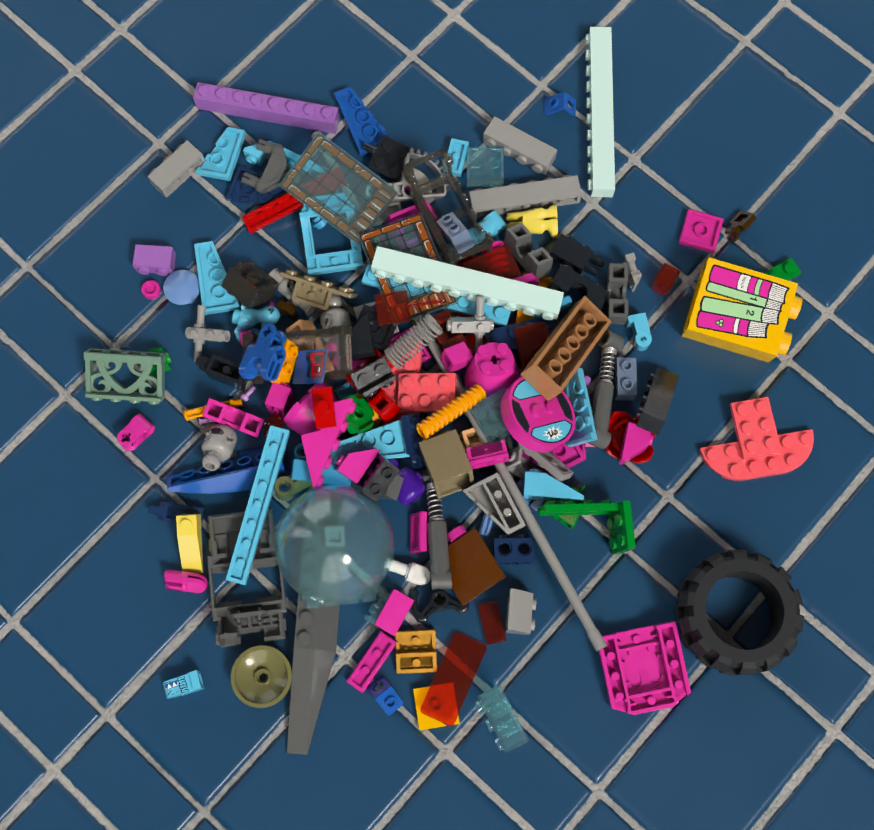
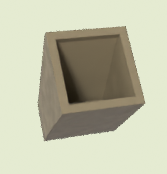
[419,429,474,499]

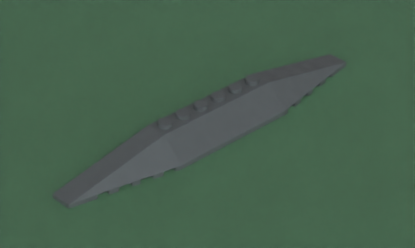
[287,484,346,755]

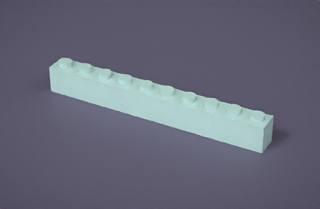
[585,27,615,197]
[371,246,564,320]

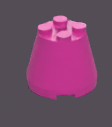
[464,342,521,407]
[284,381,347,440]

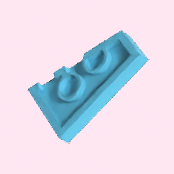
[195,127,246,181]

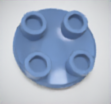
[163,270,200,305]

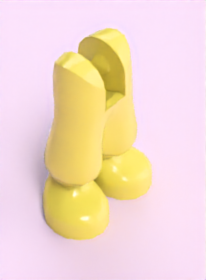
[506,204,558,238]

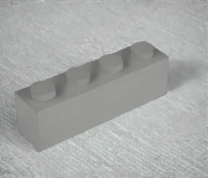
[483,116,557,175]

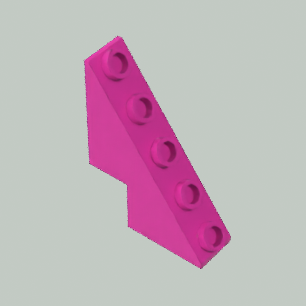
[301,398,357,488]

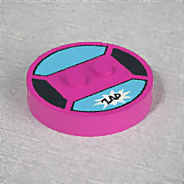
[501,377,575,453]

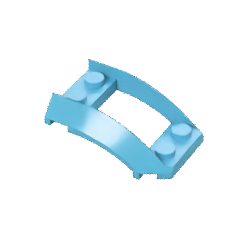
[299,193,364,278]

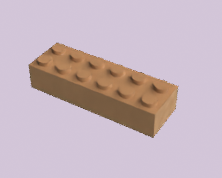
[520,296,612,402]

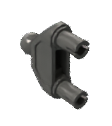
[241,139,300,194]

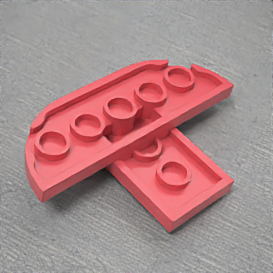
[381,338,457,426]
[699,397,814,481]

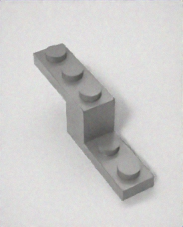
[518,443,574,481]

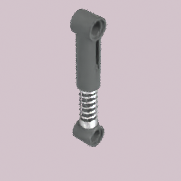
[588,329,624,449]

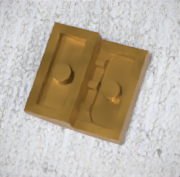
[395,629,437,674]

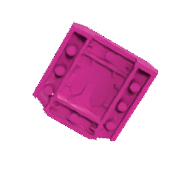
[599,621,691,715]

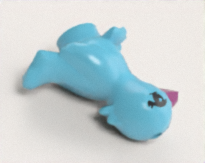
[232,301,280,342]

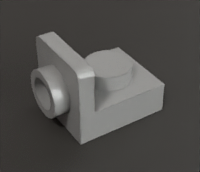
[505,446,529,479]

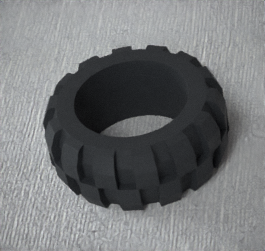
[675,550,804,676]

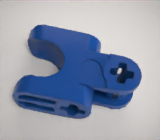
[239,323,287,381]

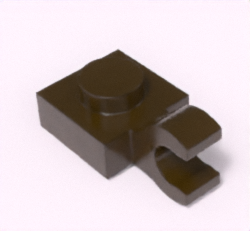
[725,210,756,242]

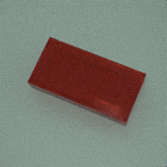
[478,601,507,645]

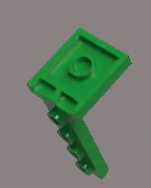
[538,500,636,555]

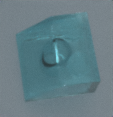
[469,387,510,443]

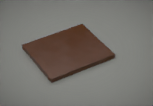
[448,528,506,606]

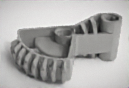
[362,148,450,204]

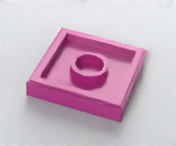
[678,209,724,254]

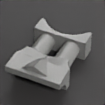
[622,252,642,292]

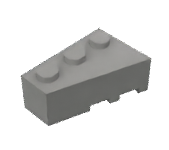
[462,472,526,535]

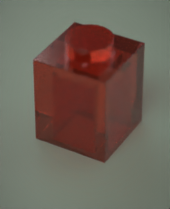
[651,263,681,296]

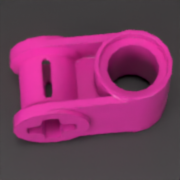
[117,414,155,451]

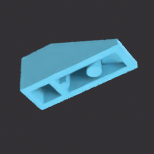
[523,469,584,503]

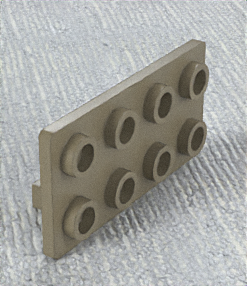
[279,269,358,311]

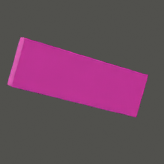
[346,631,398,693]

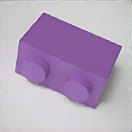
[133,244,176,276]

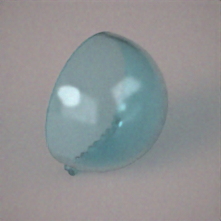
[275,484,395,609]

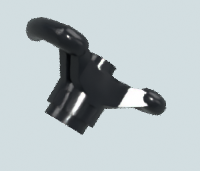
[411,589,469,623]

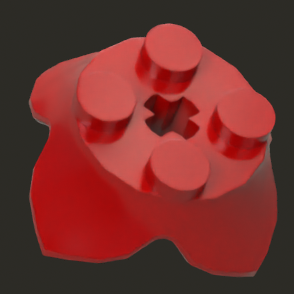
[605,411,656,463]

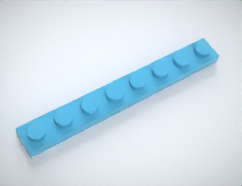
[362,264,511,326]
[226,425,290,585]

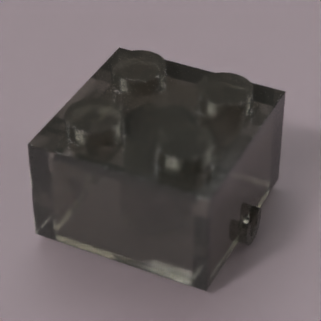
[221,261,279,308]

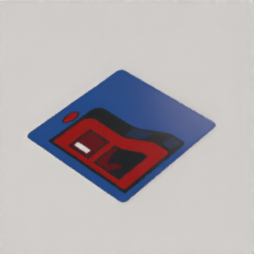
[293,349,328,384]

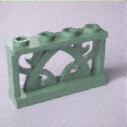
[84,348,166,405]

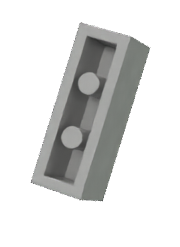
[147,140,205,198]

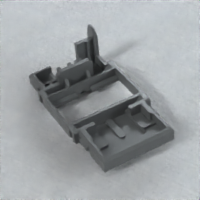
[207,508,287,647]

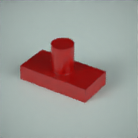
[311,386,337,429]

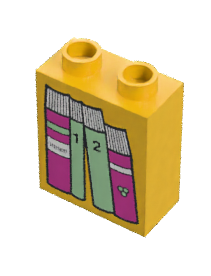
[681,257,803,363]

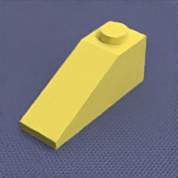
[176,514,203,573]

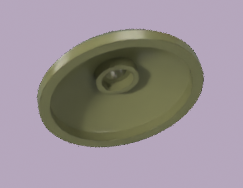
[231,645,292,708]

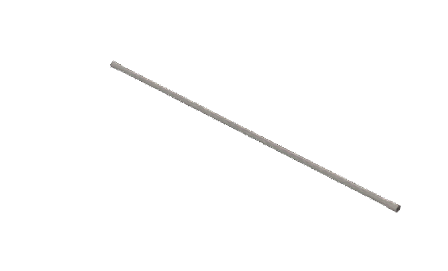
[311,131,607,652]

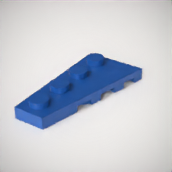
[334,87,392,156]

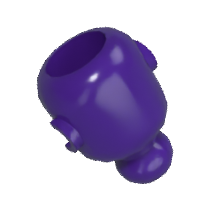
[388,458,425,506]

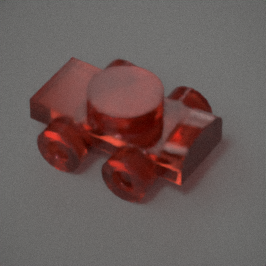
[264,415,285,438]

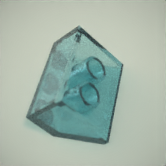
[475,684,529,753]

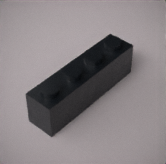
[636,367,679,435]

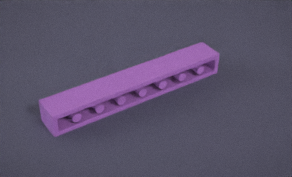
[193,82,340,134]

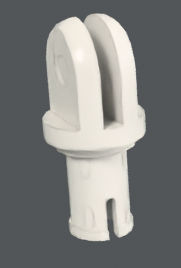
[388,559,431,585]

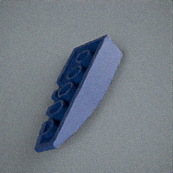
[167,446,288,494]

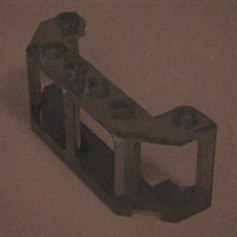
[403,148,494,266]

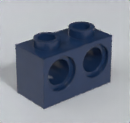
[493,535,535,565]

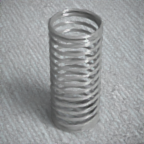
[384,314,443,369]

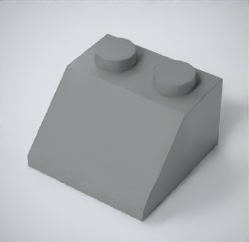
[505,588,537,635]

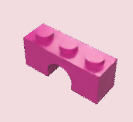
[202,398,265,437]

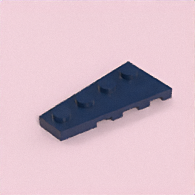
[225,166,289,205]
[483,317,558,351]

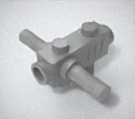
[446,296,494,353]
[185,305,230,362]

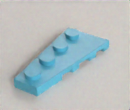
[194,241,241,315]
[565,368,598,447]
[331,419,410,464]

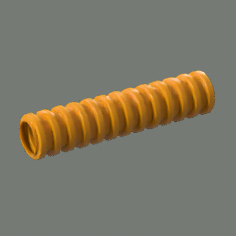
[416,384,486,439]

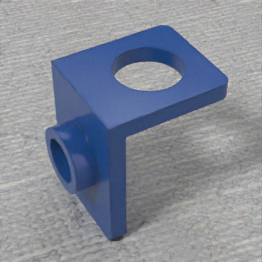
[544,92,576,116]
[367,676,404,716]

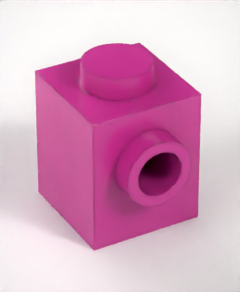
[440,342,473,373]

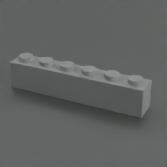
[469,175,582,219]

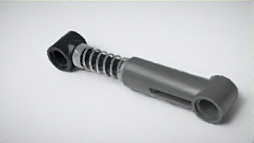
[422,466,452,590]

